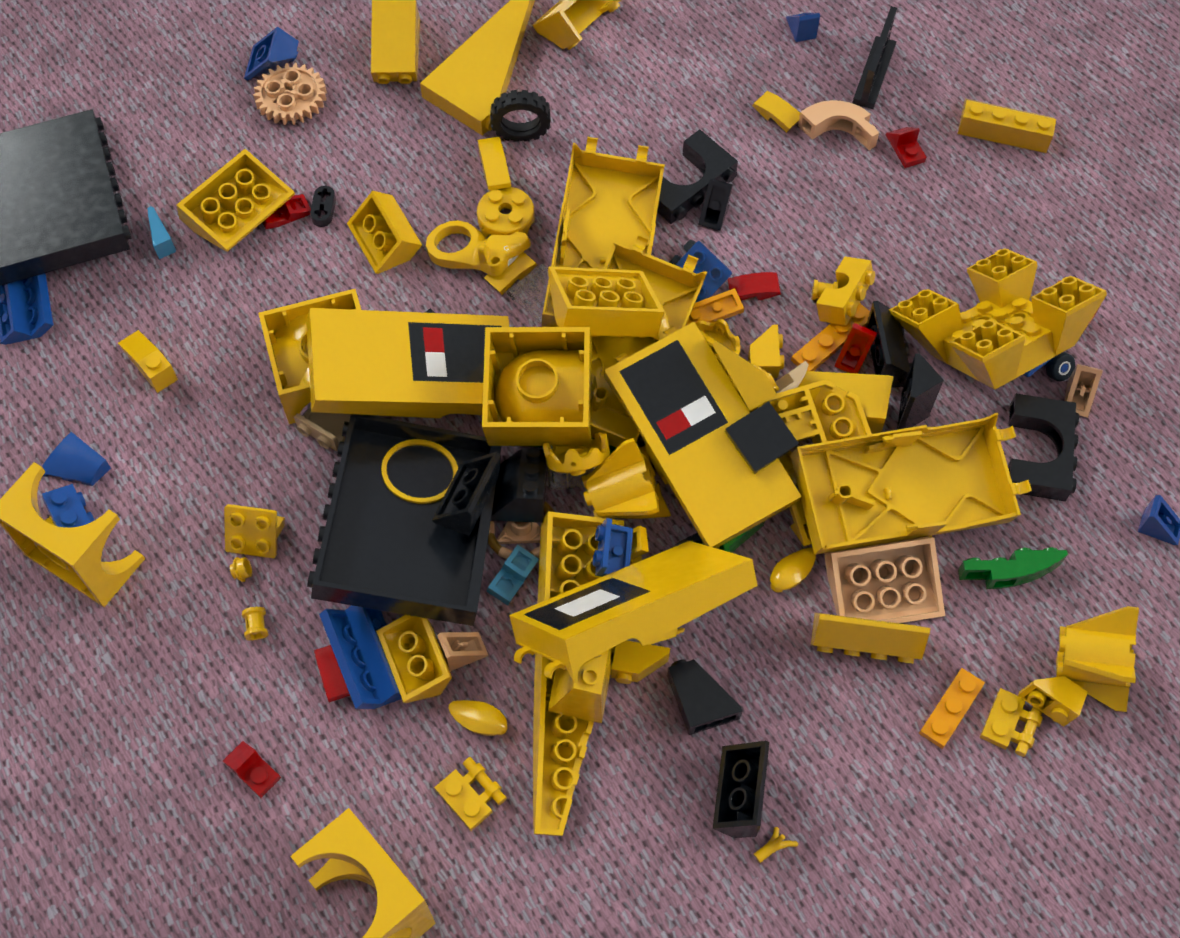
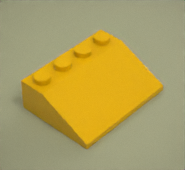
[176,149,295,252]
[548,266,665,338]
[700,330,777,411]

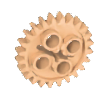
[253,63,327,125]

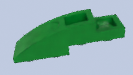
[958,547,1068,589]

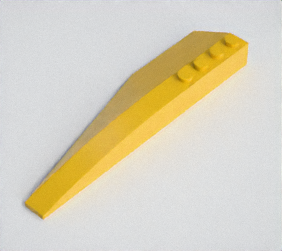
[533,511,624,836]

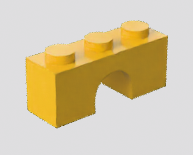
[816,256,875,326]

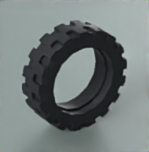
[490,90,551,142]

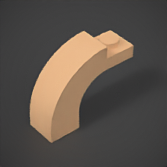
[798,100,879,150]

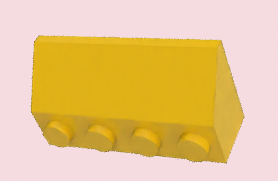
[957,98,1056,153]
[811,612,930,664]

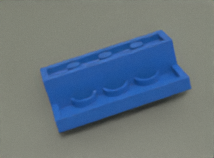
[0,273,53,345]
[319,605,402,709]

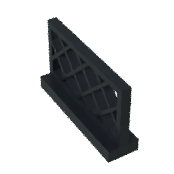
[852,6,897,109]

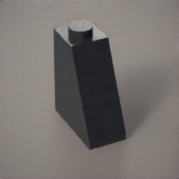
[667,659,742,735]

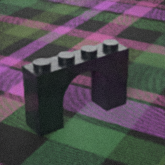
[657,129,738,224]
[1008,393,1079,501]

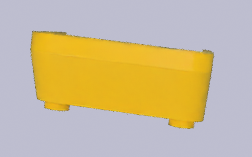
[532,0,621,50]

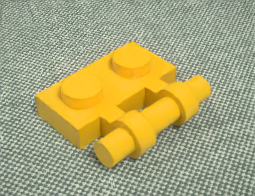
[979,688,1043,757]
[434,757,507,831]

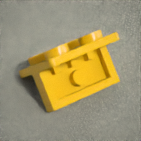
[224,504,285,558]

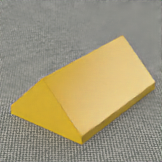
[376,615,452,703]

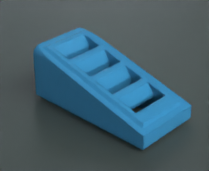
[147,206,176,259]

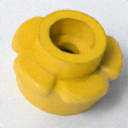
[230,557,253,582]

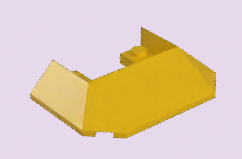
[755,379,872,546]

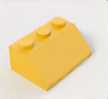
[347,190,422,274]

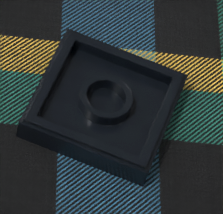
[725,401,799,474]

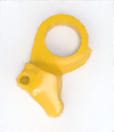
[426,220,531,276]

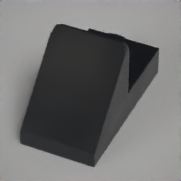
[698,179,733,231]

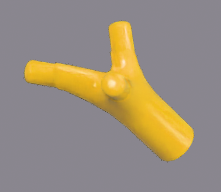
[753,827,798,863]

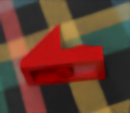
[886,127,927,168]
[834,323,877,374]
[223,741,281,798]

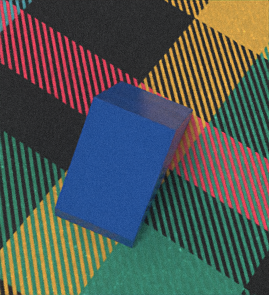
[786,13,820,42]
[1138,495,1180,545]

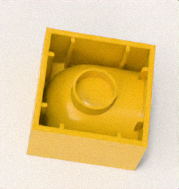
[482,327,592,446]

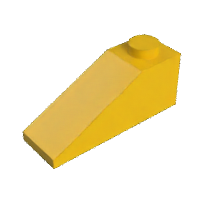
[118,330,178,393]

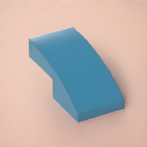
[486,545,539,605]

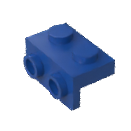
[42,484,94,528]
[593,518,633,577]

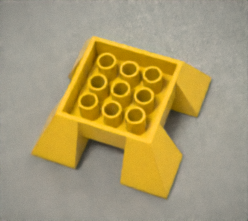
[889,248,1107,390]

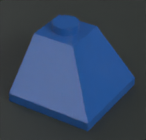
[244,26,299,80]

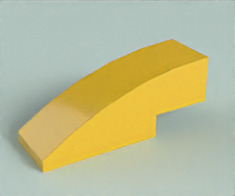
[477,136,511,191]

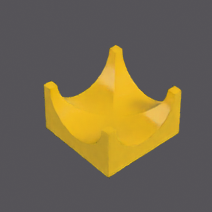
[258,289,361,424]
[0,462,145,607]
[290,808,436,938]

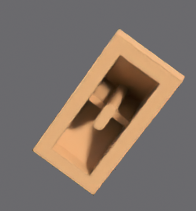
[1064,364,1103,418]
[437,632,488,671]

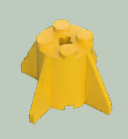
[582,438,671,519]
[1056,606,1139,712]

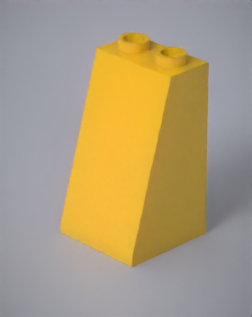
[371,0,420,84]
[798,371,893,434]
[548,649,611,723]

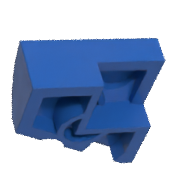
[42,432,111,486]

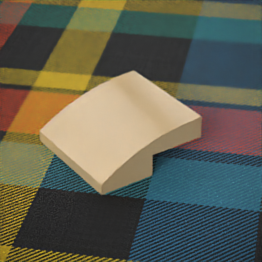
[775,361,809,393]

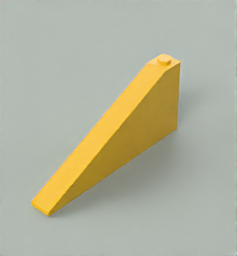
[420,0,535,136]

